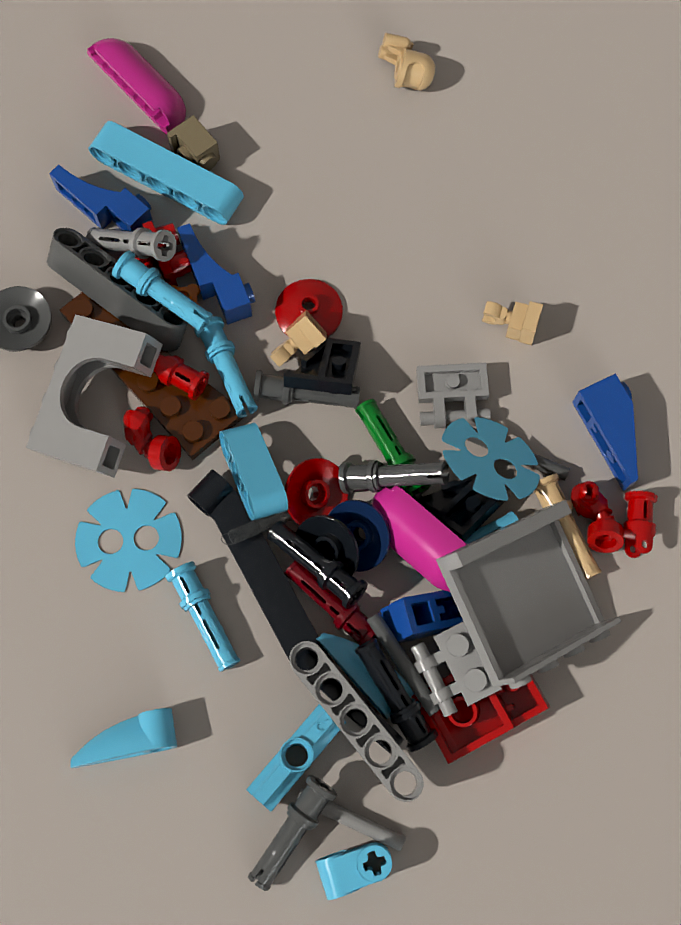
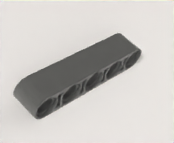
[46,228,188,352]

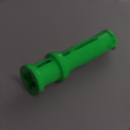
[355,399,431,497]

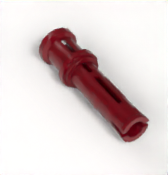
[284,561,377,645]

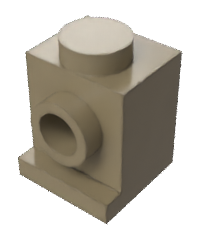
[167,115,220,171]

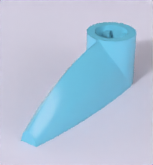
[316,633,414,719]
[70,708,177,768]

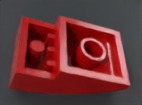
[411,674,550,764]

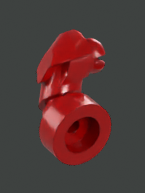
[123,406,181,471]
[570,481,624,553]

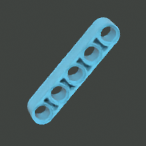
[88,121,244,225]

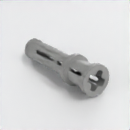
[86,227,176,262]

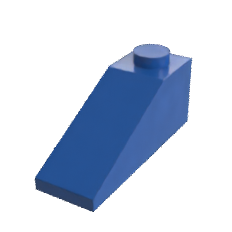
[572,373,638,492]
[380,590,463,643]

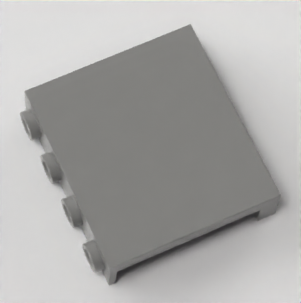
[436,499,622,689]

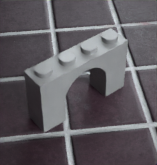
[26,314,163,478]

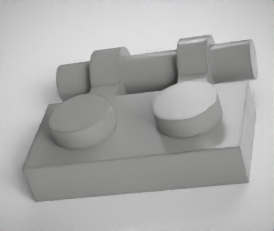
[416,363,491,429]
[410,622,503,718]

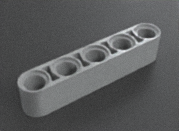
[289,641,424,802]

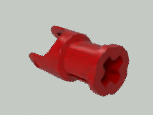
[153,354,210,401]
[623,491,658,558]

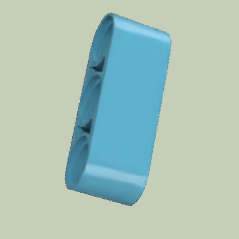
[219,423,288,520]

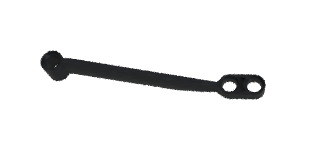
[187,469,404,754]

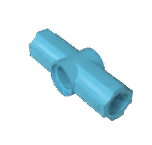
[246,704,346,812]

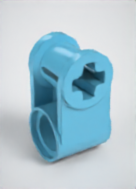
[315,842,392,900]

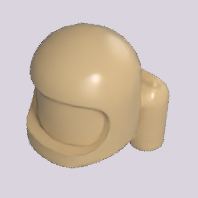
[378,33,435,91]

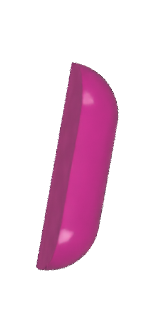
[87,38,186,135]
[371,486,467,592]

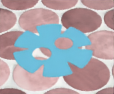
[442,417,540,501]
[75,489,182,592]

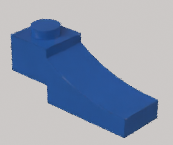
[49,165,154,232]
[177,223,256,325]

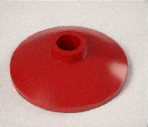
[275,279,343,338]
[285,458,348,525]

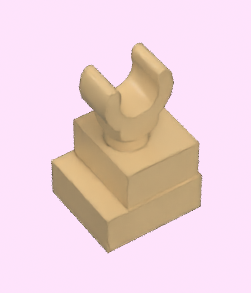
[482,301,543,346]
[270,310,327,367]

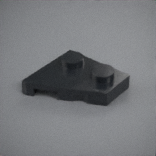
[284,338,361,395]
[412,474,510,542]

